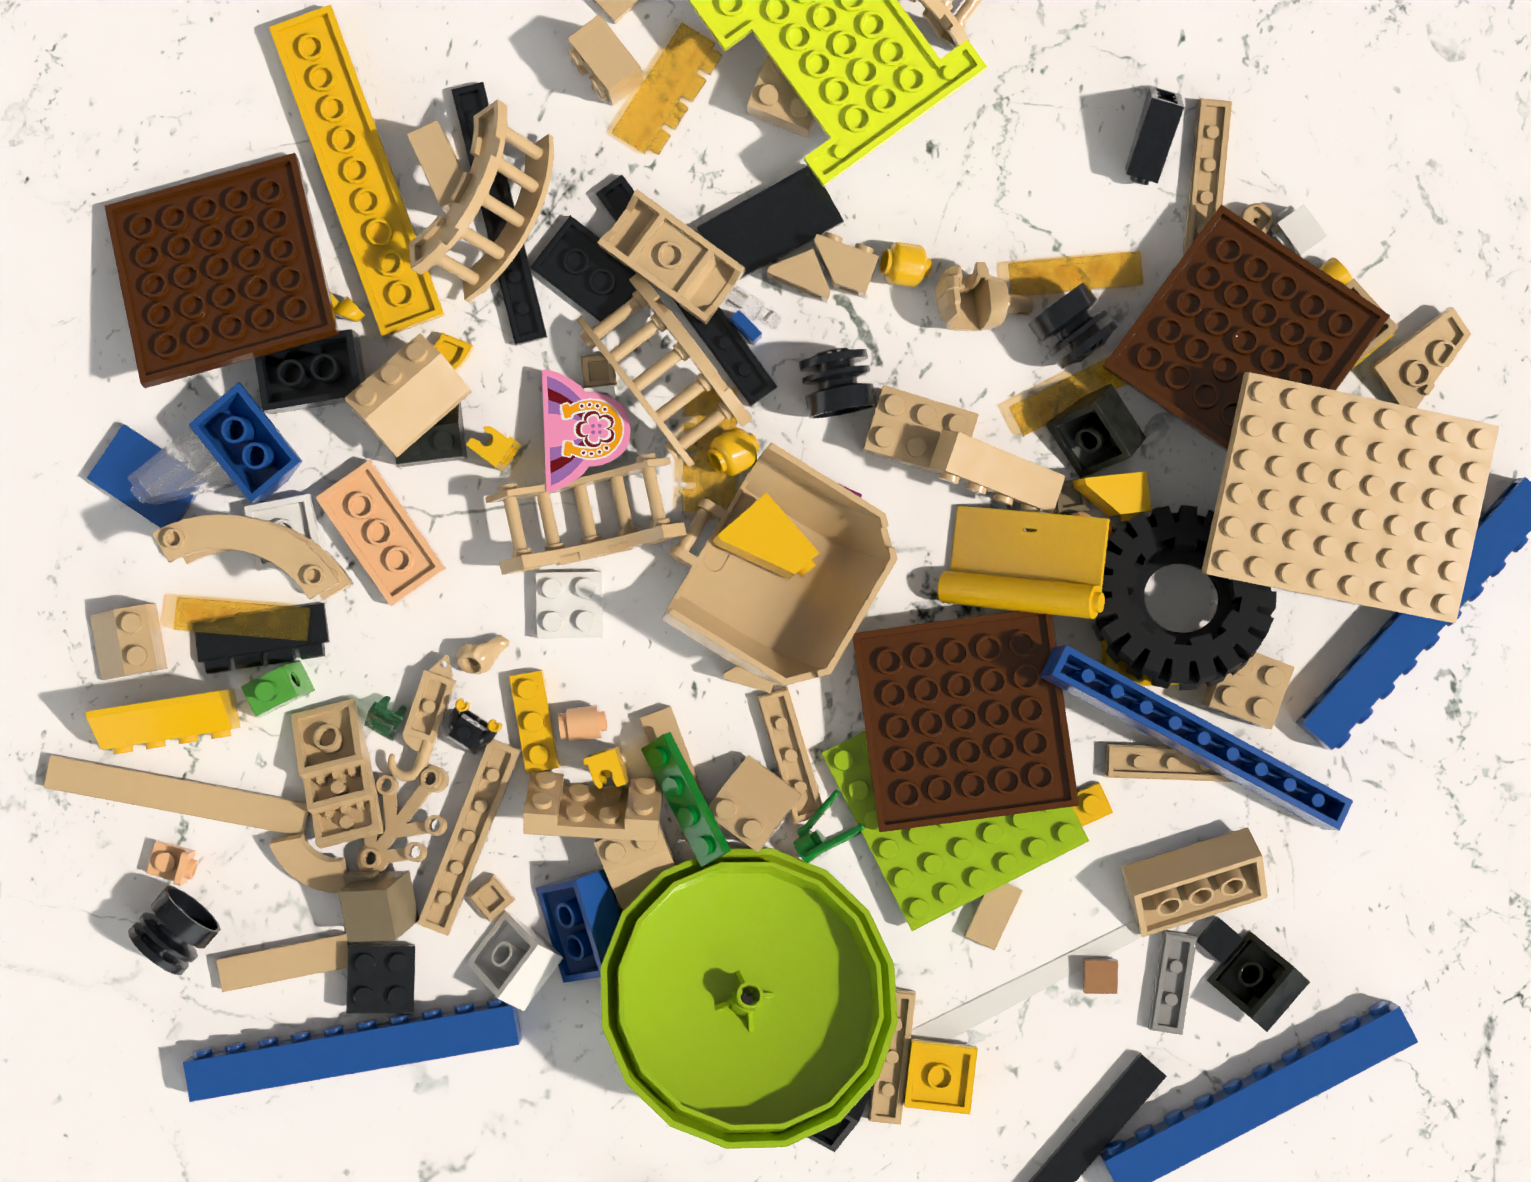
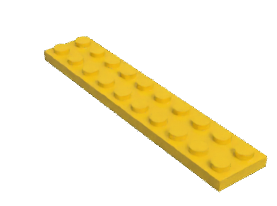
[269,4,445,338]

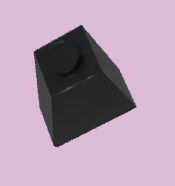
[1125,85,1184,185]

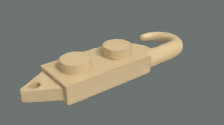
[388,655,457,782]

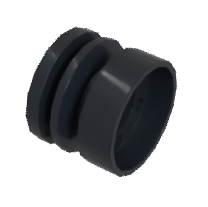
[1028,282,1118,370]
[799,348,877,419]
[128,886,221,975]

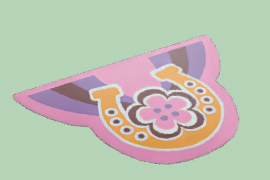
[542,369,631,493]

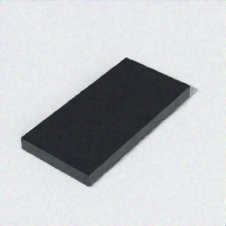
[697,166,844,280]

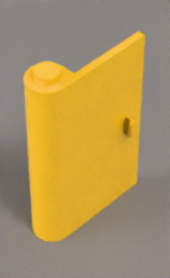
[938,506,1110,619]

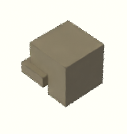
[338,870,419,942]

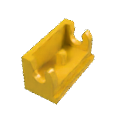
[466,426,522,471]
[583,745,630,789]

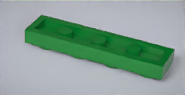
[641,732,731,867]

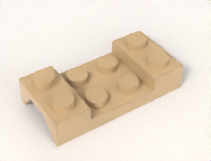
[597,189,745,325]
[523,771,663,842]

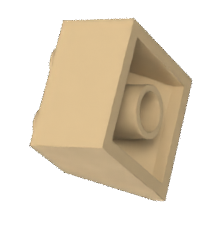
[90,604,168,680]
[709,755,802,853]

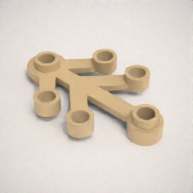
[356,766,449,874]

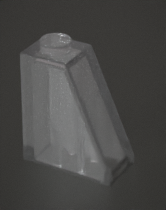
[127,428,236,505]

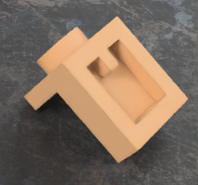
[146,840,198,886]

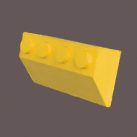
[86,689,241,755]

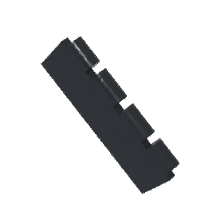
[193,603,330,674]

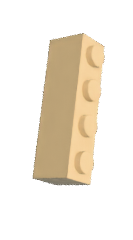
[929,429,1066,514]

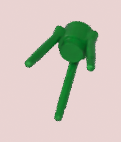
[793,790,865,863]

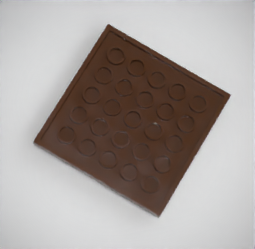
[104,153,339,388]
[1103,205,1390,452]
[853,611,1079,832]

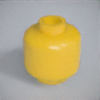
[880,242,931,287]
[708,427,759,476]

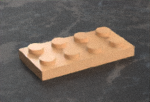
[315,460,446,606]

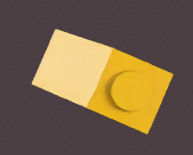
[1073,471,1152,522]

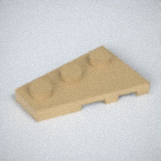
[1370,307,1471,408]

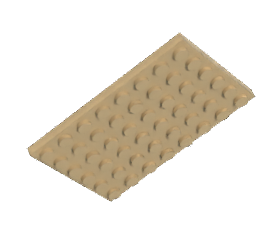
[1201,372,1500,623]

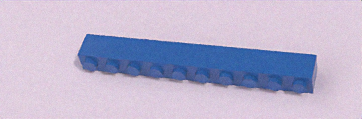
[1295,477,1531,750]
[1039,645,1353,831]
[183,997,522,1102]
[1100,1001,1418,1182]

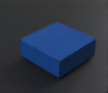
[731,310,762,345]

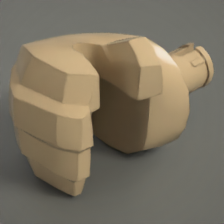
[934,262,1033,332]

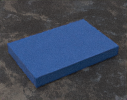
[87,424,208,528]

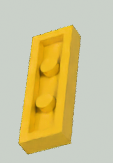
[509,670,560,774]

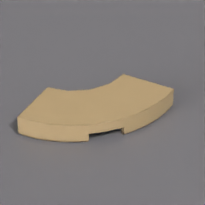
[269,833,348,893]

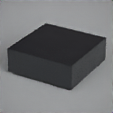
[1197,916,1244,964]

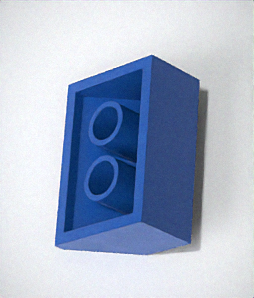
[188,382,303,503]
[535,869,620,983]

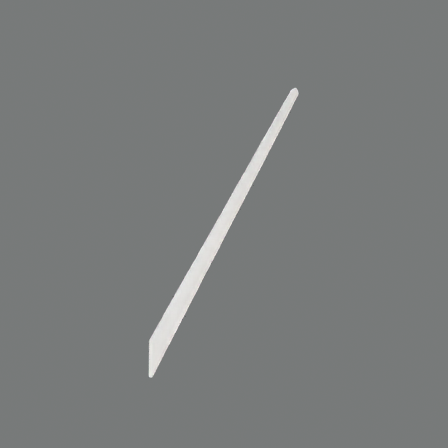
[911,920,1142,1043]

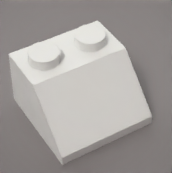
[466,910,563,1011]

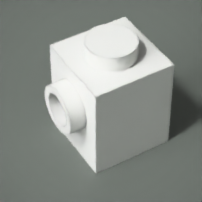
[1271,204,1327,256]

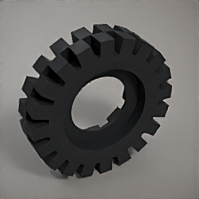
[1092,505,1277,690]

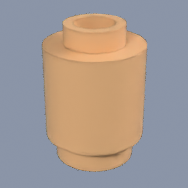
[558,705,607,742]

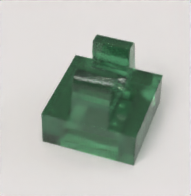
[364,696,406,742]

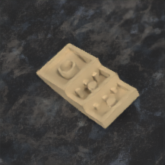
[291,698,384,849]

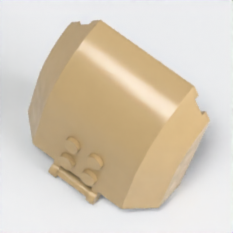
[661,443,898,686]

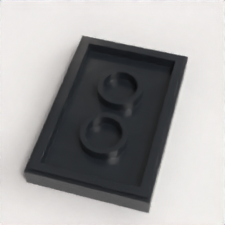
[530,215,637,322]

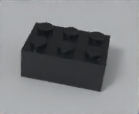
[254,329,366,414]

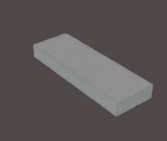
[1148,931,1197,1035]

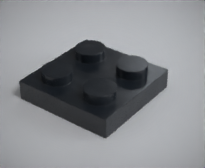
[346,944,415,1013]

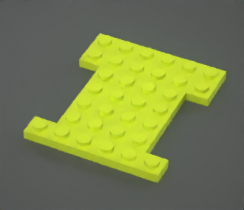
[688,0,987,187]

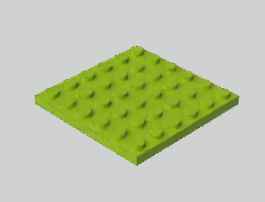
[822,731,1089,931]

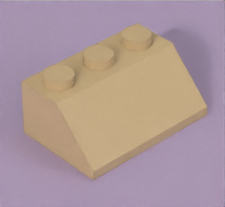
[344,333,472,457]

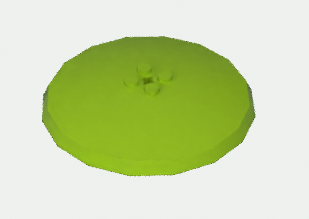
[600,848,898,1149]

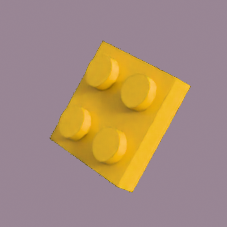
[903,1039,978,1115]

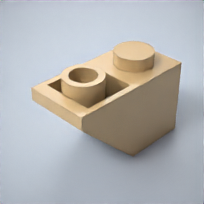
[814,232,879,298]

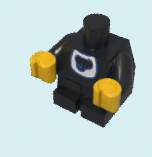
[447,698,502,755]

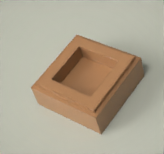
[1083,958,1118,994]

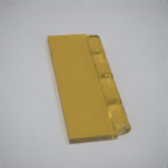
[611,23,723,155]
[682,388,737,519]

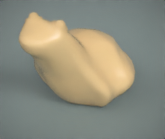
[456,635,510,674]

